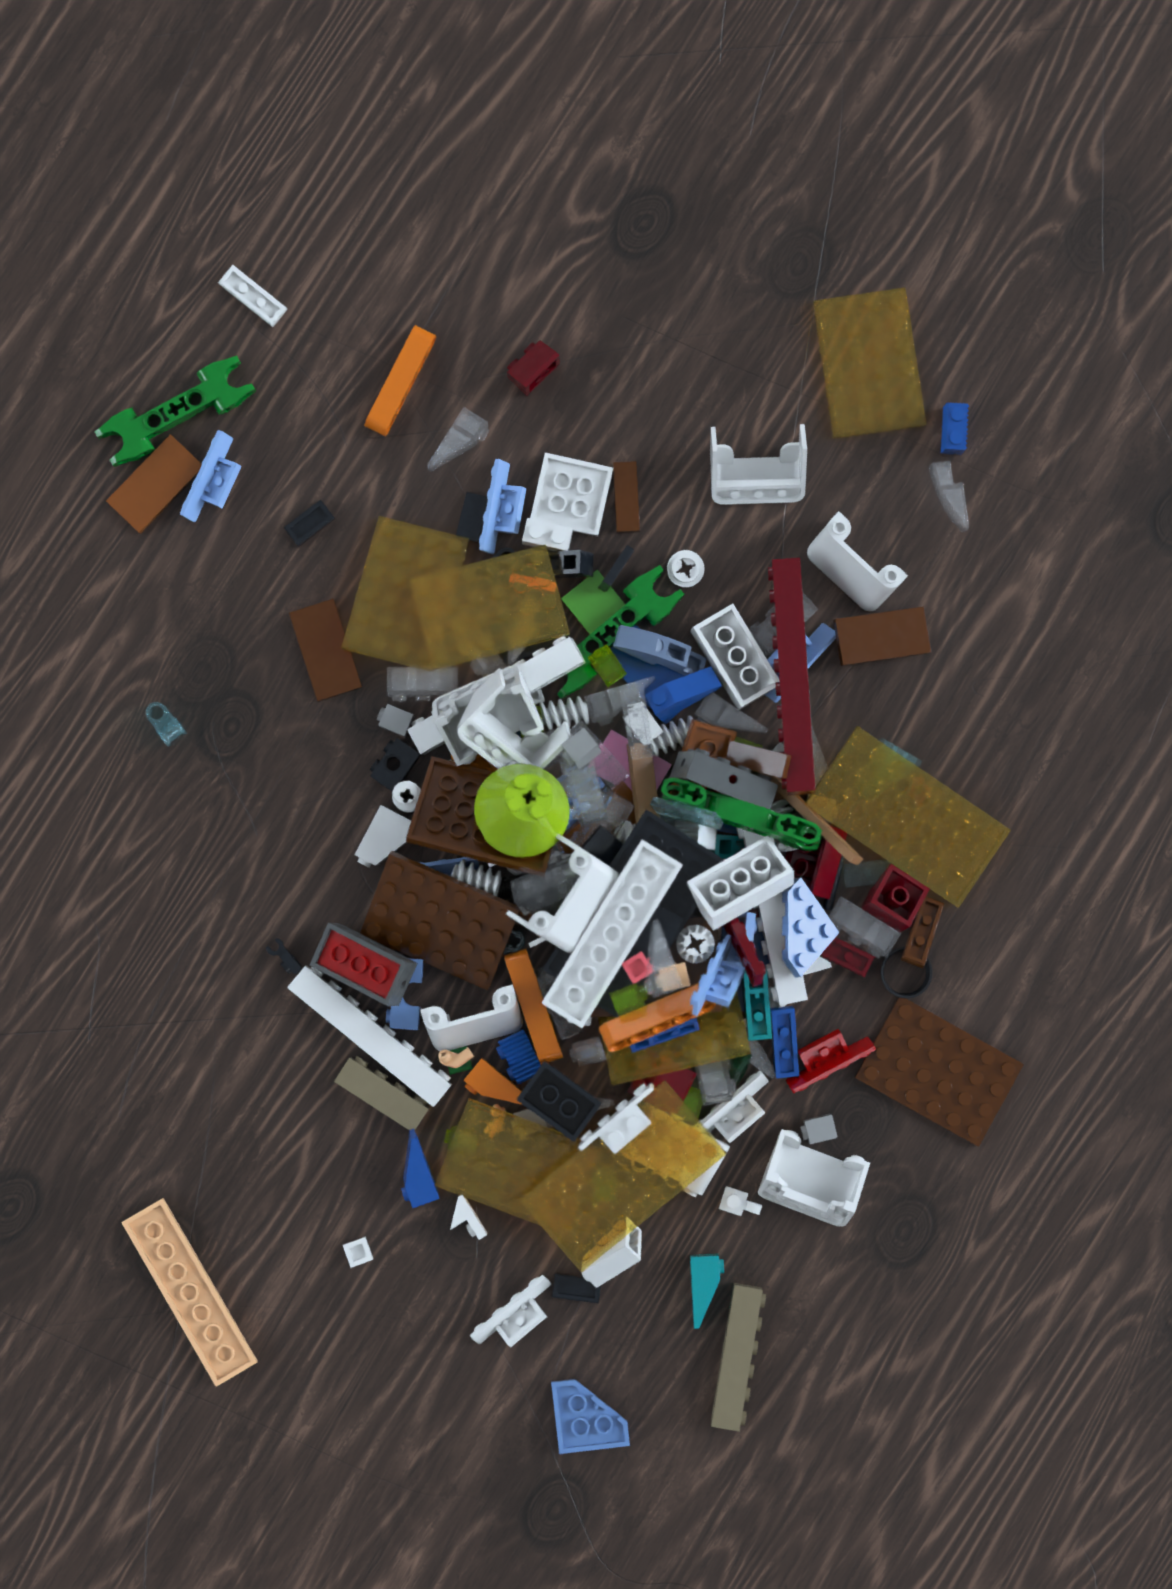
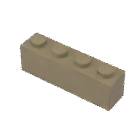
[334,1056,430,1130]

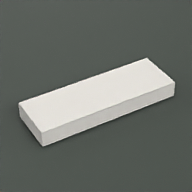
[218,265,287,327]

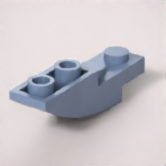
[613,625,707,676]

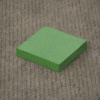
[561,570,626,635]

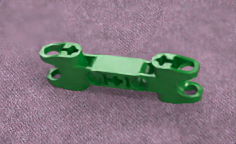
[95,356,256,467]
[557,565,685,700]
[661,778,822,851]

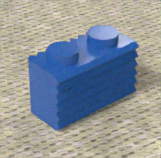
[941,403,969,455]
[496,1029,541,1084]

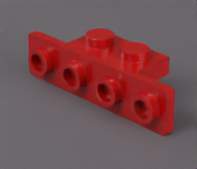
[786,1029,876,1093]

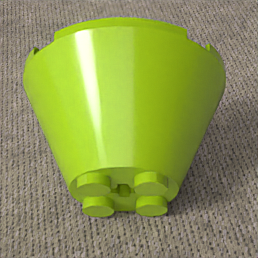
[474,763,570,858]

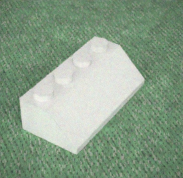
[690,604,780,711]
[687,836,794,931]

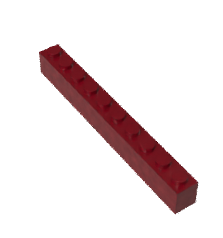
[768,557,816,795]

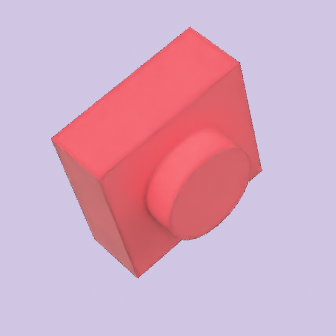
[622,951,654,984]

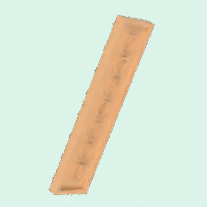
[121,1198,258,1387]

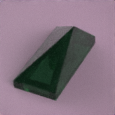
[726,1049,753,1090]

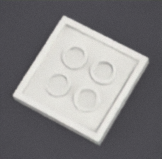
[530,453,613,537]

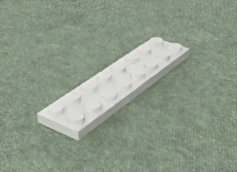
[542,840,683,1028]

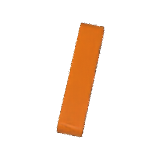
[364,325,436,436]
[504,948,563,1064]
[599,983,716,1052]

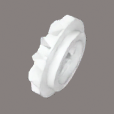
[667,550,704,588]
[676,925,715,963]

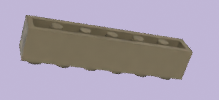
[710,1282,766,1431]

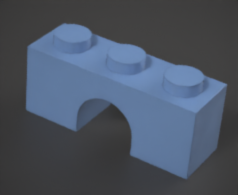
[386,958,424,1030]

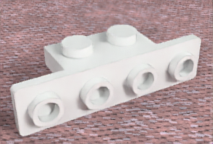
[693,1071,769,1143]
[578,1083,654,1154]
[470,1275,552,1347]

